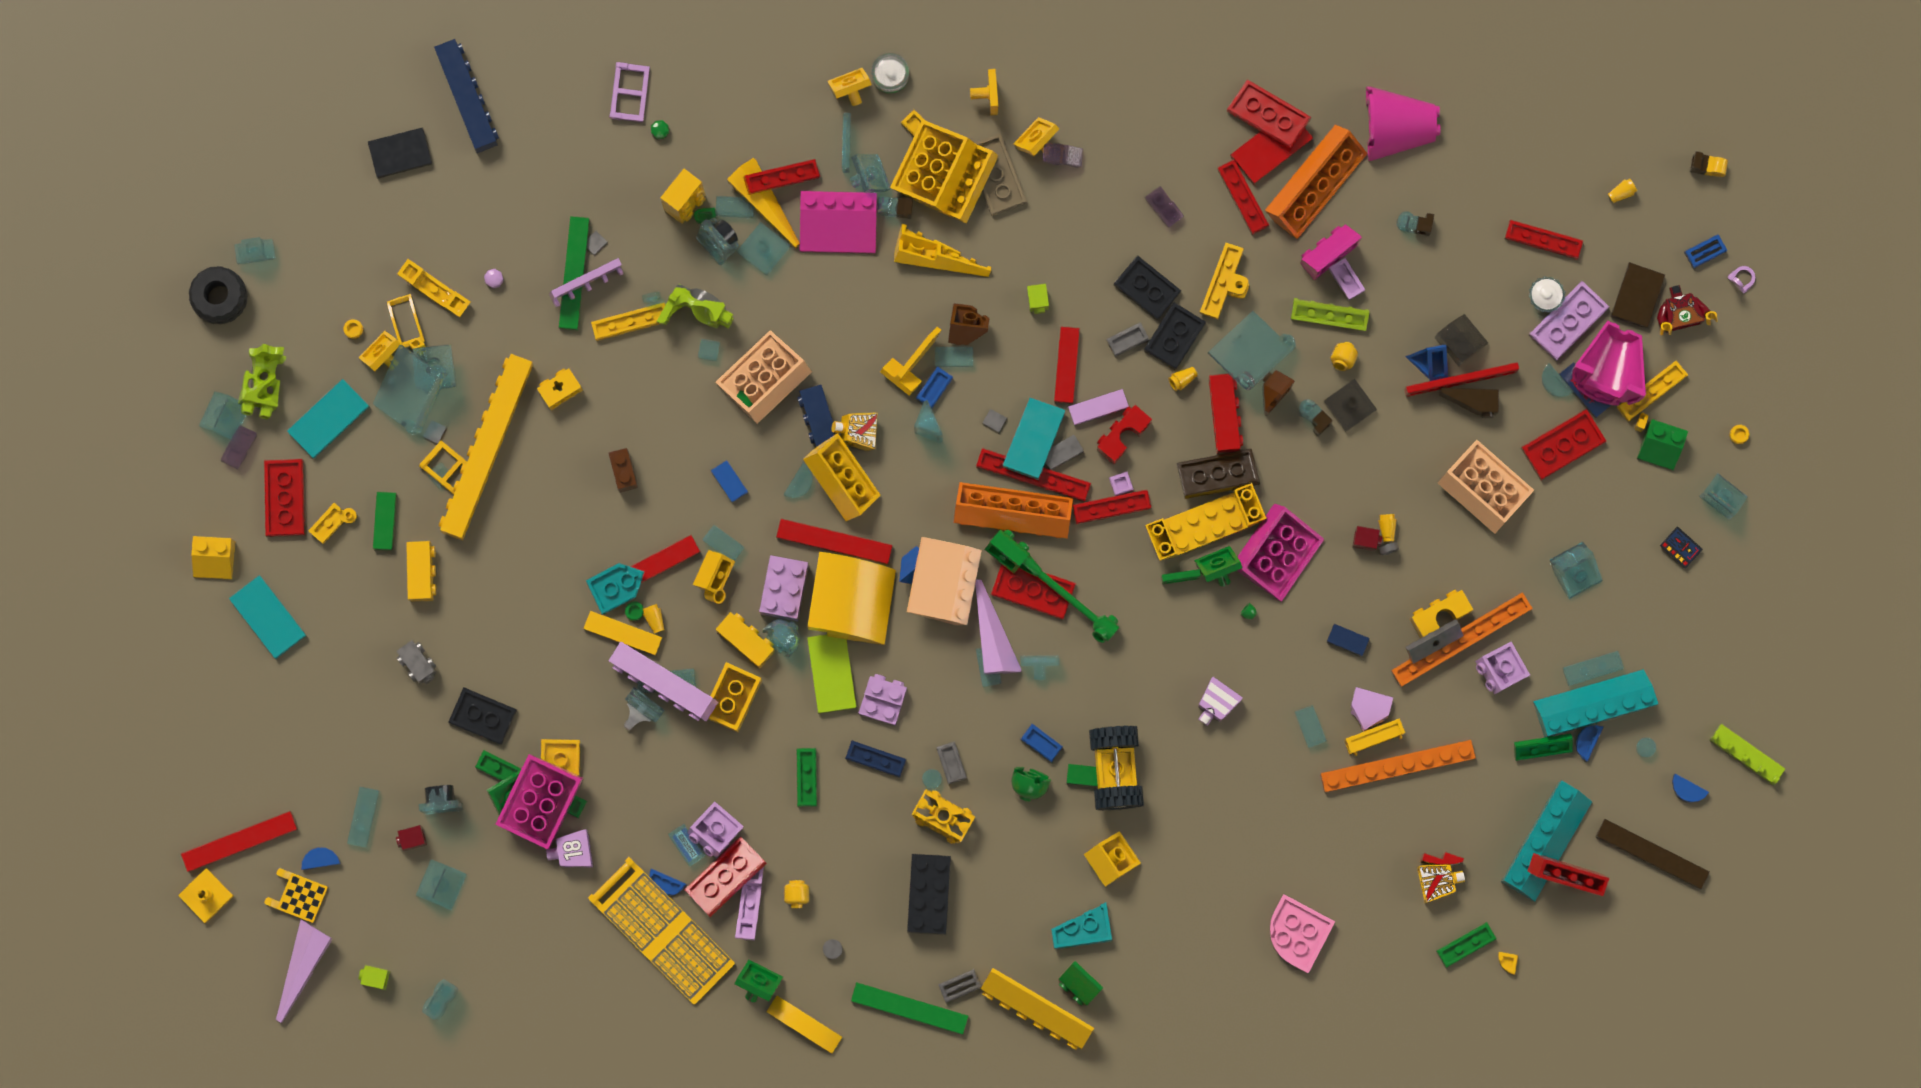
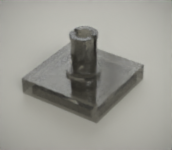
[1323,379,1377,432]

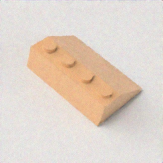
[715,330,812,424]
[1438,440,1534,534]
[907,537,982,625]

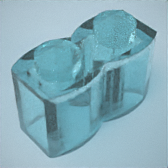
[422,979,458,1020]

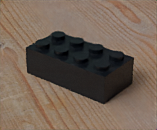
[907,854,951,935]

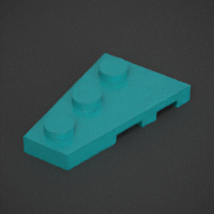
[1051,902,1112,950]

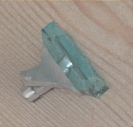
[624,687,664,731]

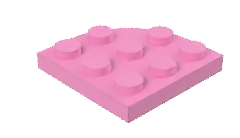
[1270,894,1335,973]

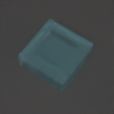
[698,339,720,362]
[427,462,454,489]

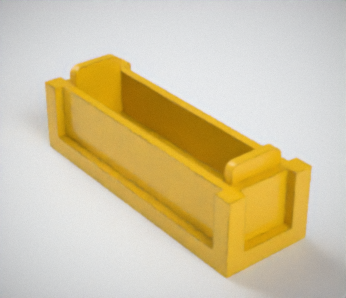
[1344,718,1405,756]

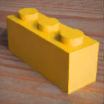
[406,541,436,602]
[715,612,775,669]

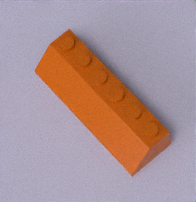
[1265,125,1368,239]
[954,482,1073,539]

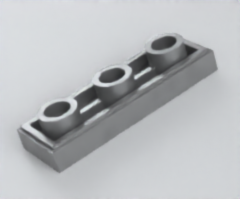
[1406,619,1463,664]

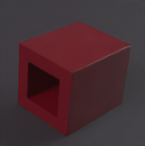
[1352,526,1382,551]
[396,825,427,851]

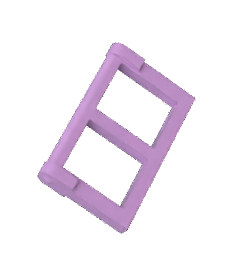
[609,62,650,122]

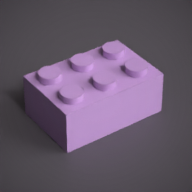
[759,555,809,622]

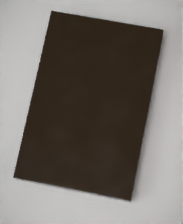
[1611,262,1665,328]

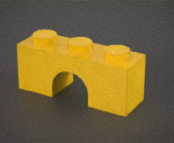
[1410,589,1473,639]

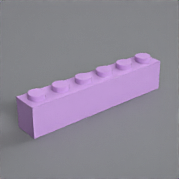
[609,642,718,721]

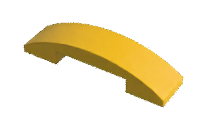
[397,259,471,317]
[766,996,842,1053]

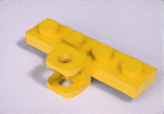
[1200,243,1249,320]

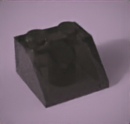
[1435,314,1488,366]

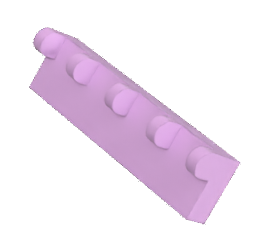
[549,258,623,307]

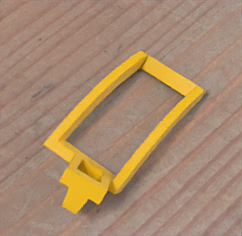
[387,294,426,355]

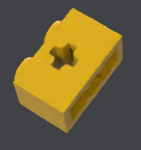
[537,368,583,410]

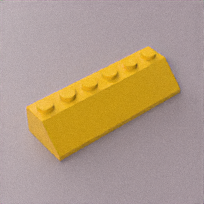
[981,968,1094,1050]

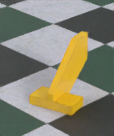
[880,326,941,396]

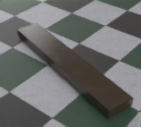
[1596,819,1710,889]

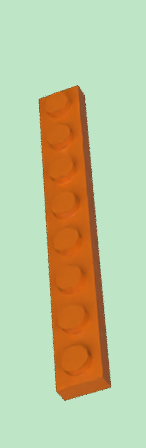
[1391,592,1533,687]
[1320,740,1476,793]

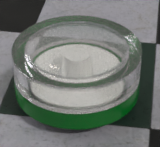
[871,53,909,93]

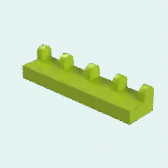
[1291,298,1369,331]
[1710,724,1785,785]

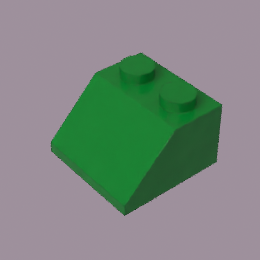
[1637,419,1688,470]
[1058,961,1103,1006]

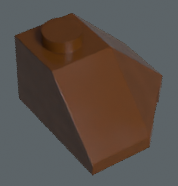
[948,303,990,345]
[1262,370,1295,416]

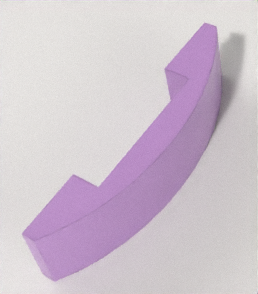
[735,867,764,941]

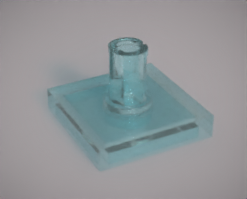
[850,154,891,192]
[737,222,790,275]

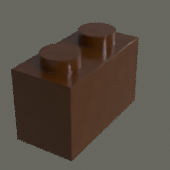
[609,448,638,493]

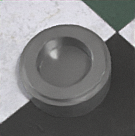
[1379,542,1399,555]
[823,939,842,959]

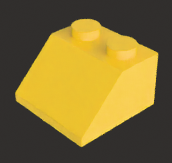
[191,536,235,579]
[1084,831,1141,887]

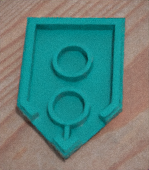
[586,563,645,615]

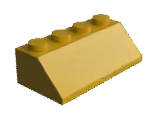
[803,433,881,521]

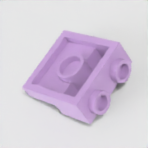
[1475,642,1530,695]
[859,674,907,725]
[687,801,744,858]

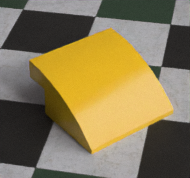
[890,119,999,224]
[808,552,896,645]

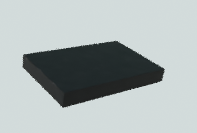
[368,127,432,179]
[1113,255,1182,320]
[1144,302,1206,370]
[448,687,517,745]

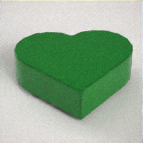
[694,208,716,231]

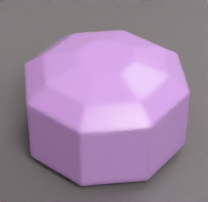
[484,269,504,289]

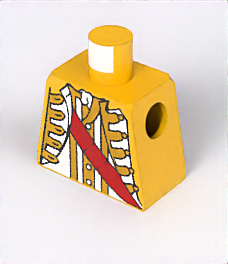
[832,413,877,451]
[1417,865,1465,903]

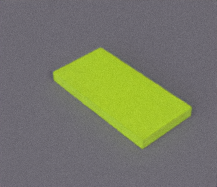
[807,634,856,714]

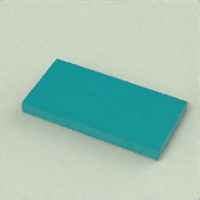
[287,379,370,459]
[1003,398,1065,480]
[229,575,307,659]

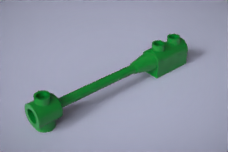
[984,529,1119,643]

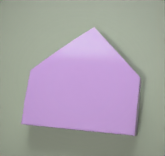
[1351,687,1393,732]

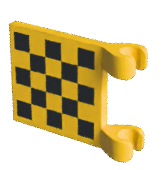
[264,868,328,923]

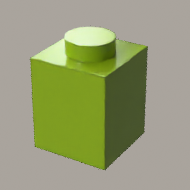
[1027,284,1049,314]
[359,965,390,990]

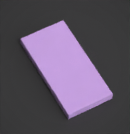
[1529,281,1609,361]

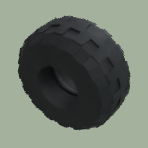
[189,266,248,325]

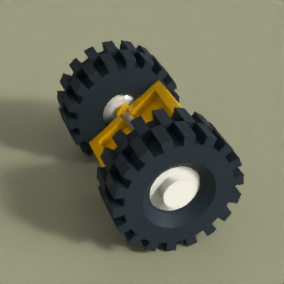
[1089,726,1144,811]

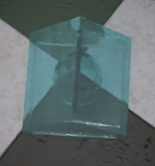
[199,392,246,441]
[914,400,943,443]
[1699,473,1748,520]
[416,859,467,910]

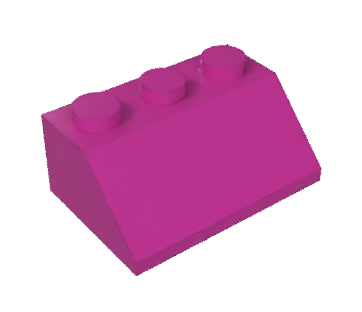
[1300,224,1362,280]

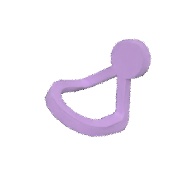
[1728,266,1756,293]

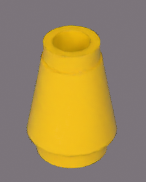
[1608,178,1637,203]
[1168,367,1198,391]
[1378,514,1397,542]
[643,604,665,633]

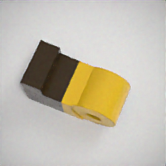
[1690,151,1728,177]

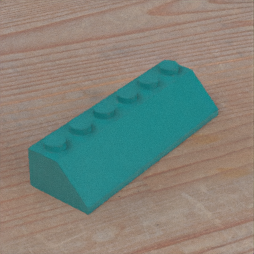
[1533,669,1658,738]
[1501,780,1592,902]

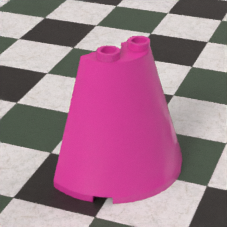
[1366,86,1440,161]
[1572,321,1646,406]

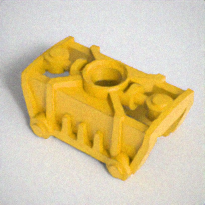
[912,789,975,844]

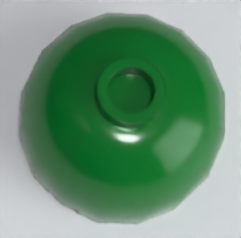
[1011,767,1051,802]

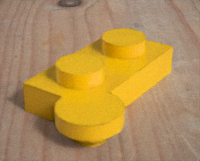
[308,503,357,544]

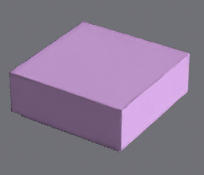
[1109,472,1133,496]

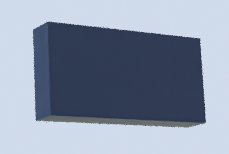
[1327,624,1370,657]

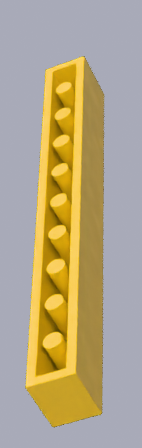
[439,354,533,541]

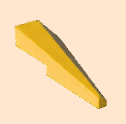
[727,158,800,249]

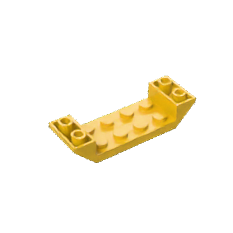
[1145,483,1266,561]

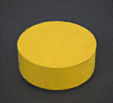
[343,319,363,339]
[1729,425,1750,445]

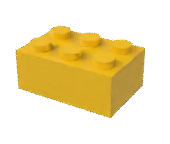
[660,169,706,224]
[708,662,762,733]

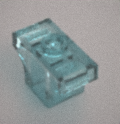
[234,237,276,265]

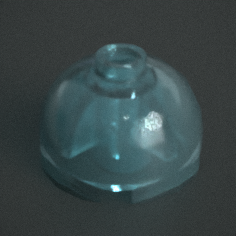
[762,619,800,657]

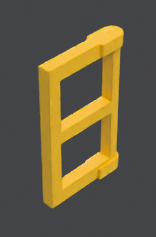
[419,440,467,494]

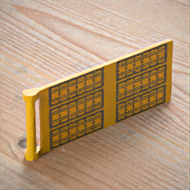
[588,857,735,1004]

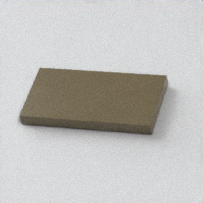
[974,133,1027,216]

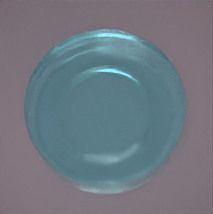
[642,291,661,303]
[1636,738,1656,757]
[922,769,942,789]

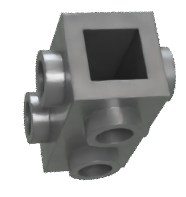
[396,640,436,684]

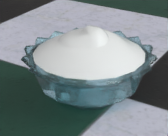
[1529,276,1566,312]

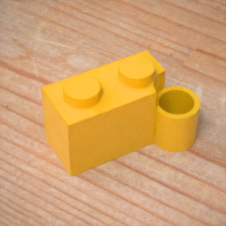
[692,550,735,604]

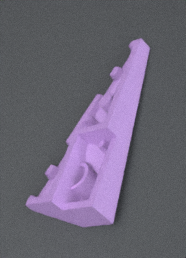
[975,579,1021,675]
[276,919,333,1023]

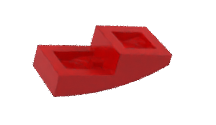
[1420,852,1464,865]

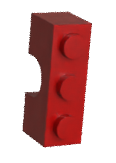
[1097,405,1152,465]

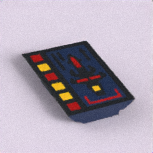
[1660,526,1703,569]

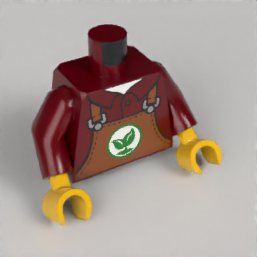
[1657,285,1718,335]

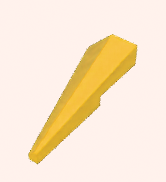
[894,224,991,277]

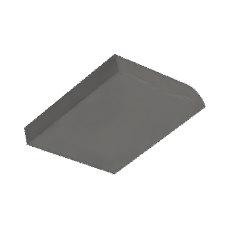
[587,231,608,255]
[983,409,1007,432]
[423,420,447,444]

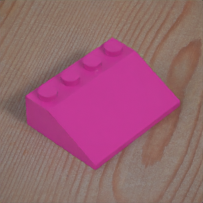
[800,191,877,254]
[1237,504,1324,602]
[495,754,584,849]

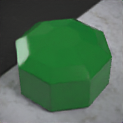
[651,120,669,139]

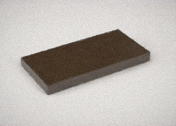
[1177,448,1260,499]

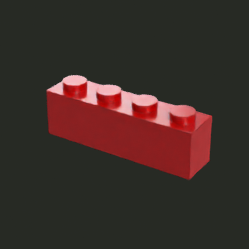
[1208,373,1243,454]
[1528,853,1610,896]

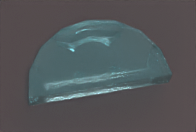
[1542,363,1574,397]
[783,462,812,498]

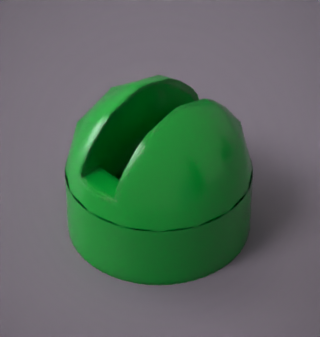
[1240,603,1257,619]

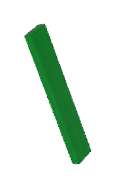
[559,216,590,330]
[475,750,587,819]
[851,982,968,1035]

